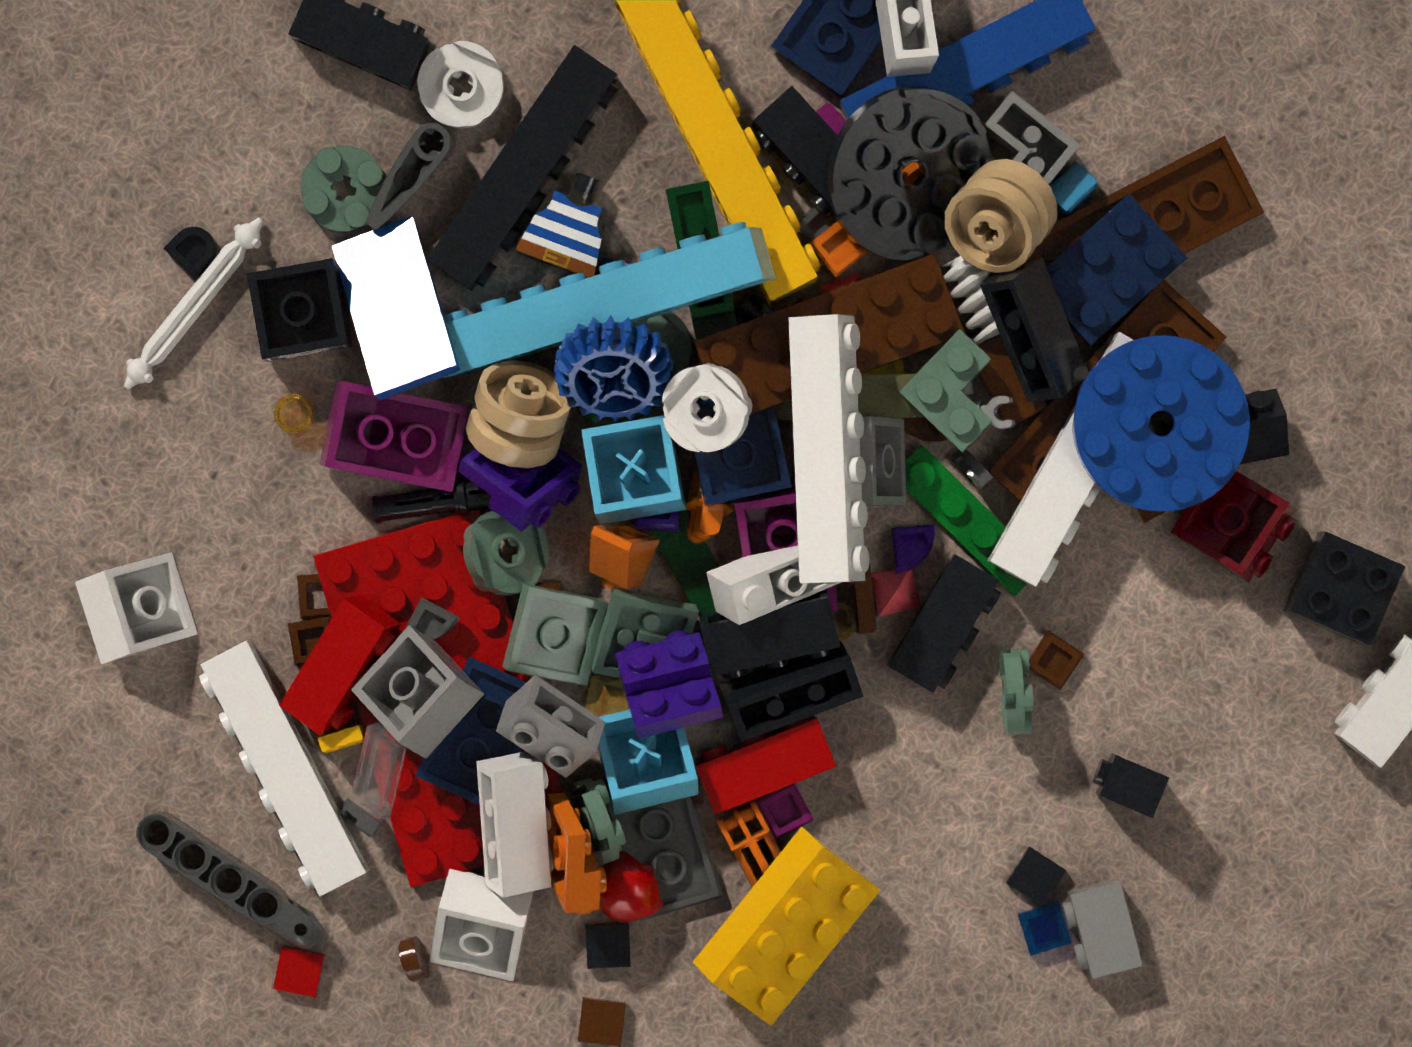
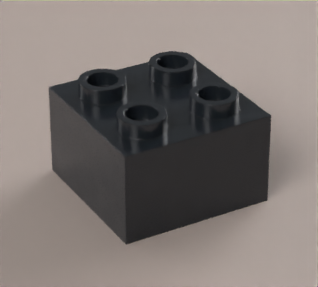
[1284,531,1406,646]

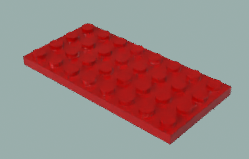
[313,510,564,888]

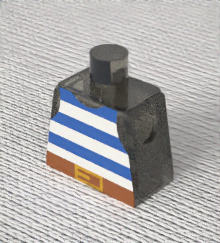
[516,173,608,278]

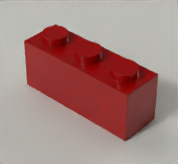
[279,594,401,735]
[696,717,837,815]

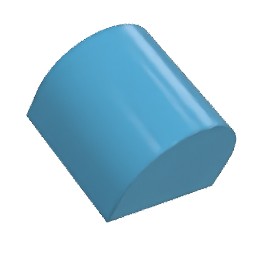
[1049,162,1098,217]

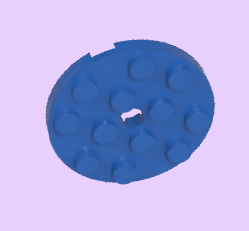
[1072,335,1250,512]

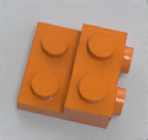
[547,792,607,915]

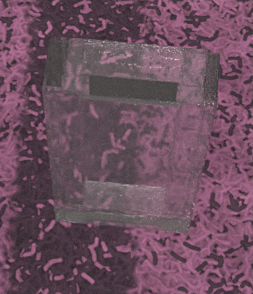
[350,723,406,821]

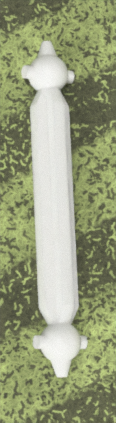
[124,217,264,390]

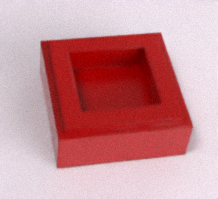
[273,945,325,998]

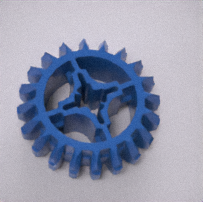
[554,315,673,423]

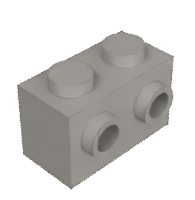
[496,675,605,778]

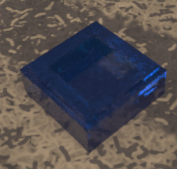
[1017,901,1072,956]

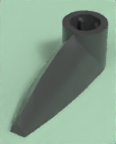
[365,123,456,230]

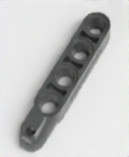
[136,811,325,949]

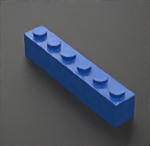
[839,0,1096,120]

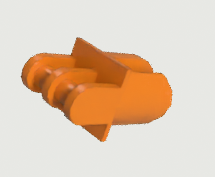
[685,467,735,544]
[716,800,781,887]

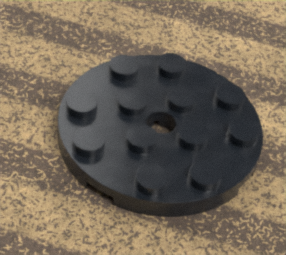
[827,85,994,261]

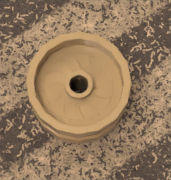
[945,159,1057,273]
[466,360,571,468]

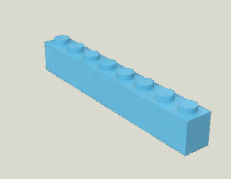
[443,222,776,378]

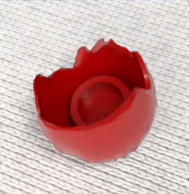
[600,851,664,923]

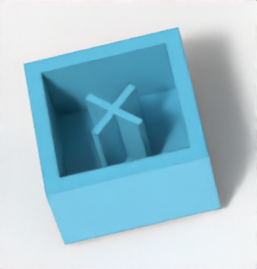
[581,415,686,525]
[597,710,699,815]

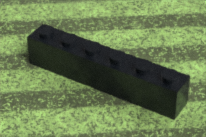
[427,45,620,291]

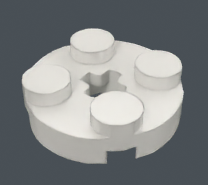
[417,41,504,129]
[662,363,753,452]

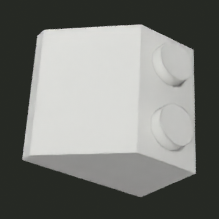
[75,552,198,664]
[429,869,534,981]

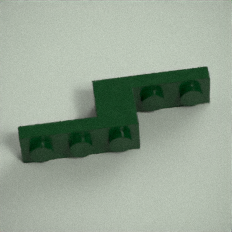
[665,181,737,340]

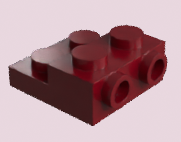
[1171,471,1297,583]

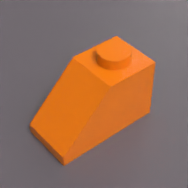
[589,522,660,591]

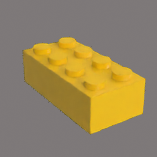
[692,826,881,1026]

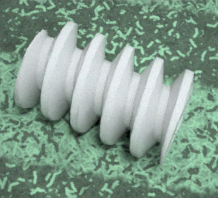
[941,256,1000,345]

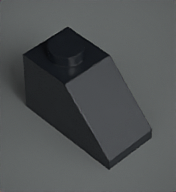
[1092,753,1169,818]

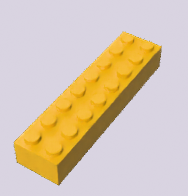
[613,0,821,306]

